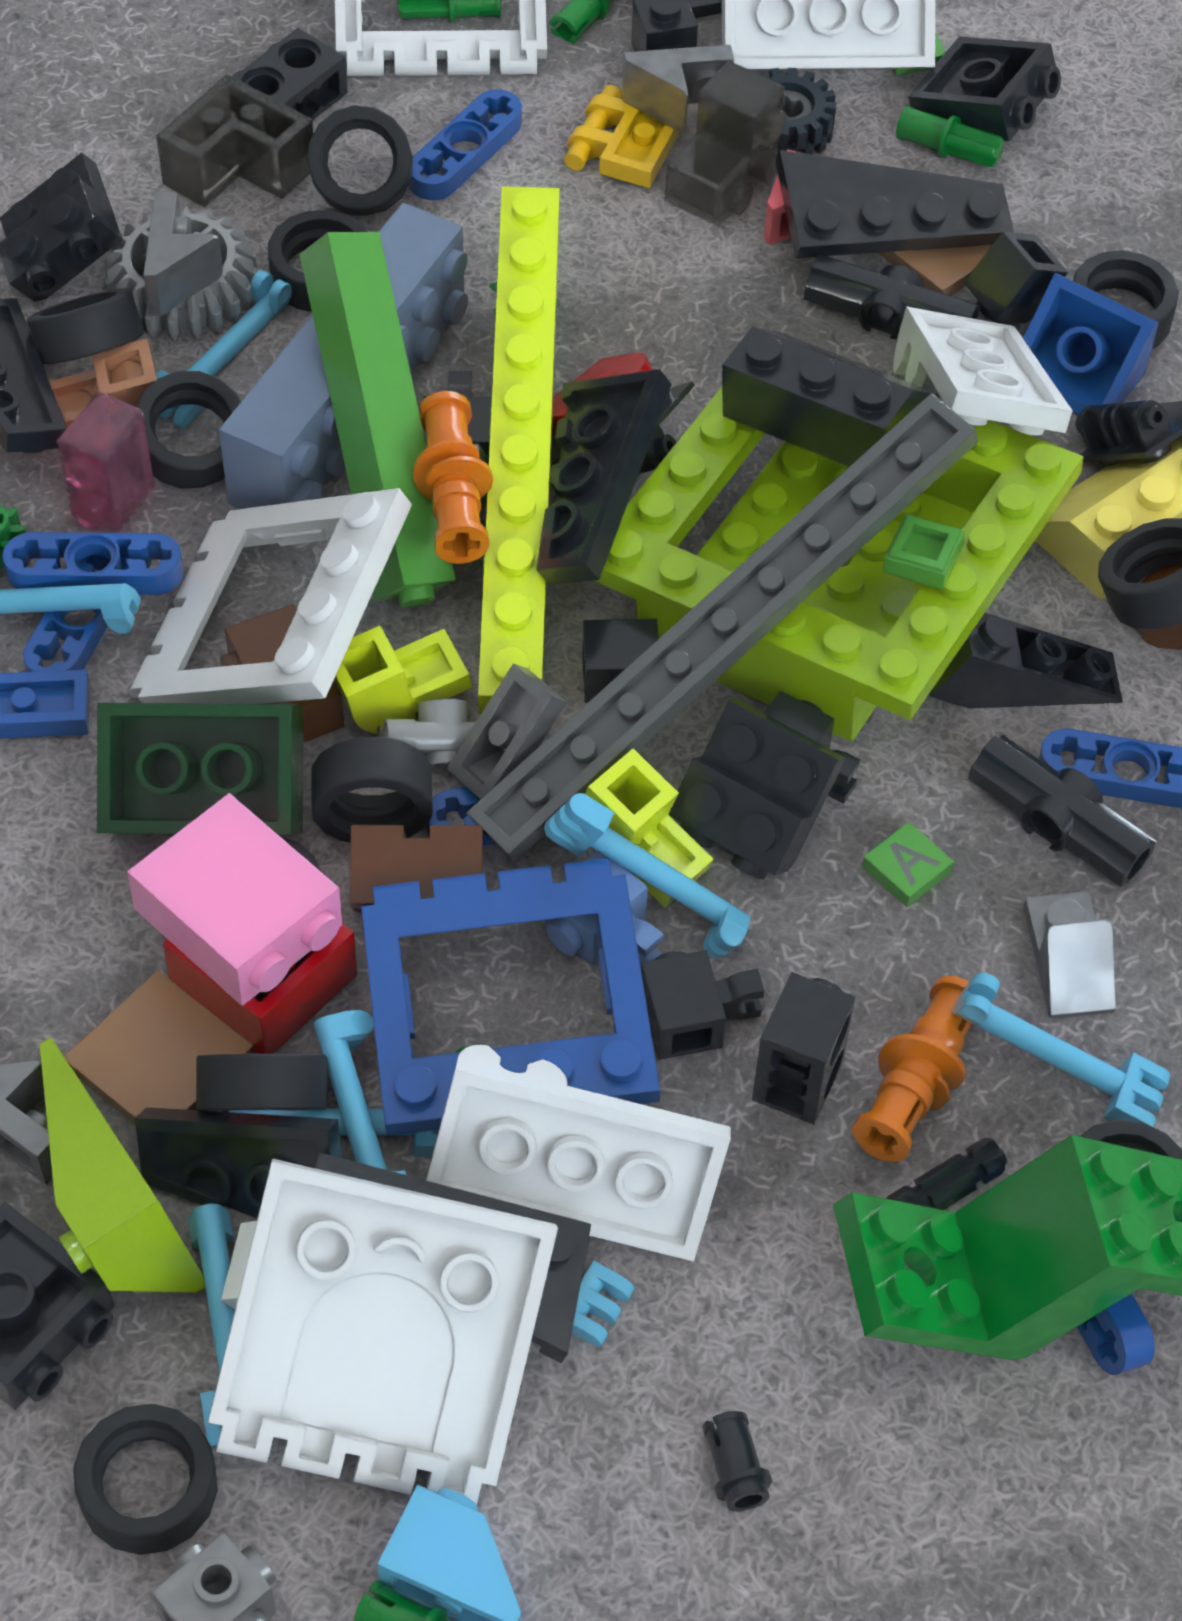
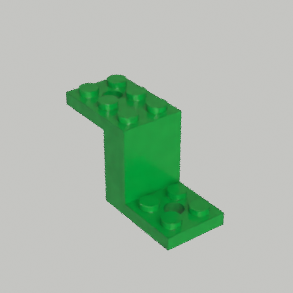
[833,1135,1182,1360]

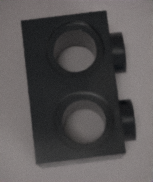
[224,28,348,150]
[752,972,856,1125]

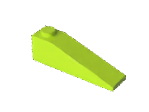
[39,1037,205,1293]

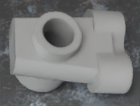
[376,699,476,768]

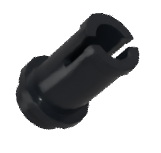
[702,1411,773,1512]

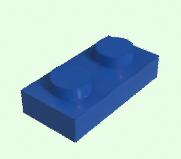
[0,669,90,738]

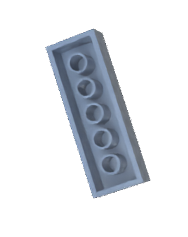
[219,202,468,509]

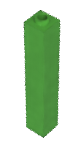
[299,232,456,608]

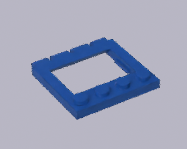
[361,858,660,1136]

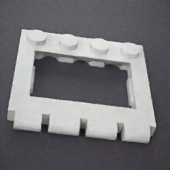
[335,0,547,76]
[129,488,412,704]

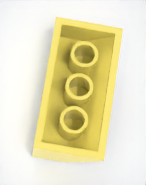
[1035,436,1182,600]

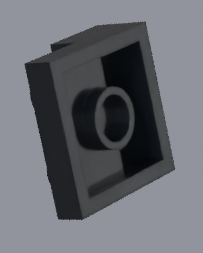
[908,36,1061,142]
[0,152,123,302]
[668,698,846,879]
[0,1202,115,1410]

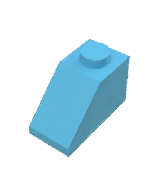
[377,1485,521,1621]

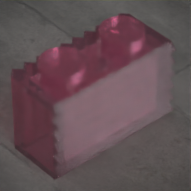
[56,392,155,532]

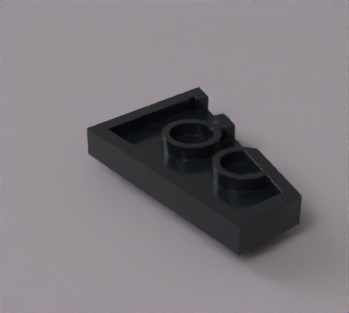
[135,1107,342,1219]

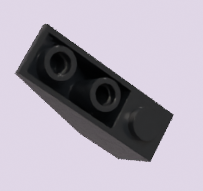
[929,613,1123,709]

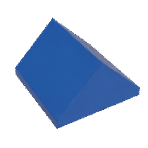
[1023,273,1159,414]

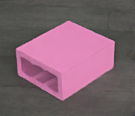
[127,793,342,1006]

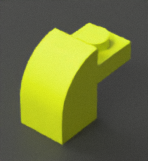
[334,626,472,734]
[585,749,714,908]

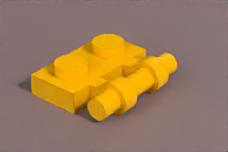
[564,85,688,189]

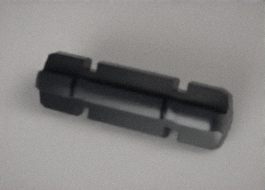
[886,1138,1008,1210]

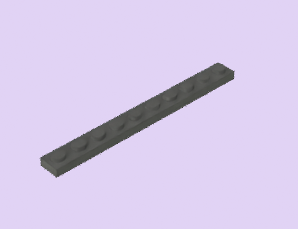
[467,393,978,864]

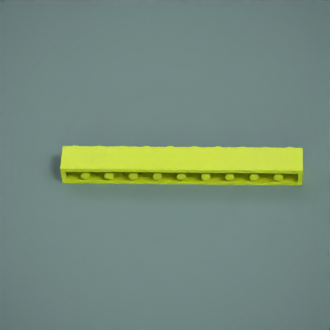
[478,186,560,717]

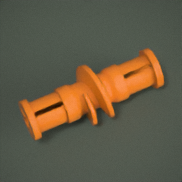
[413,391,493,564]
[852,976,973,1162]

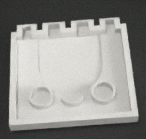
[208,1159,558,1505]

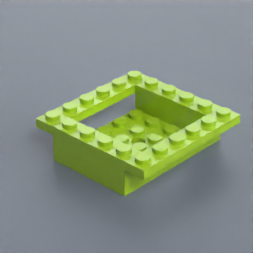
[593,387,1084,742]

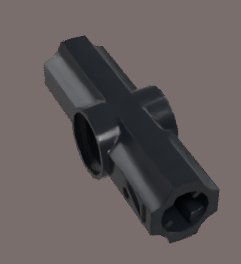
[804,254,980,340]
[968,735,1157,887]

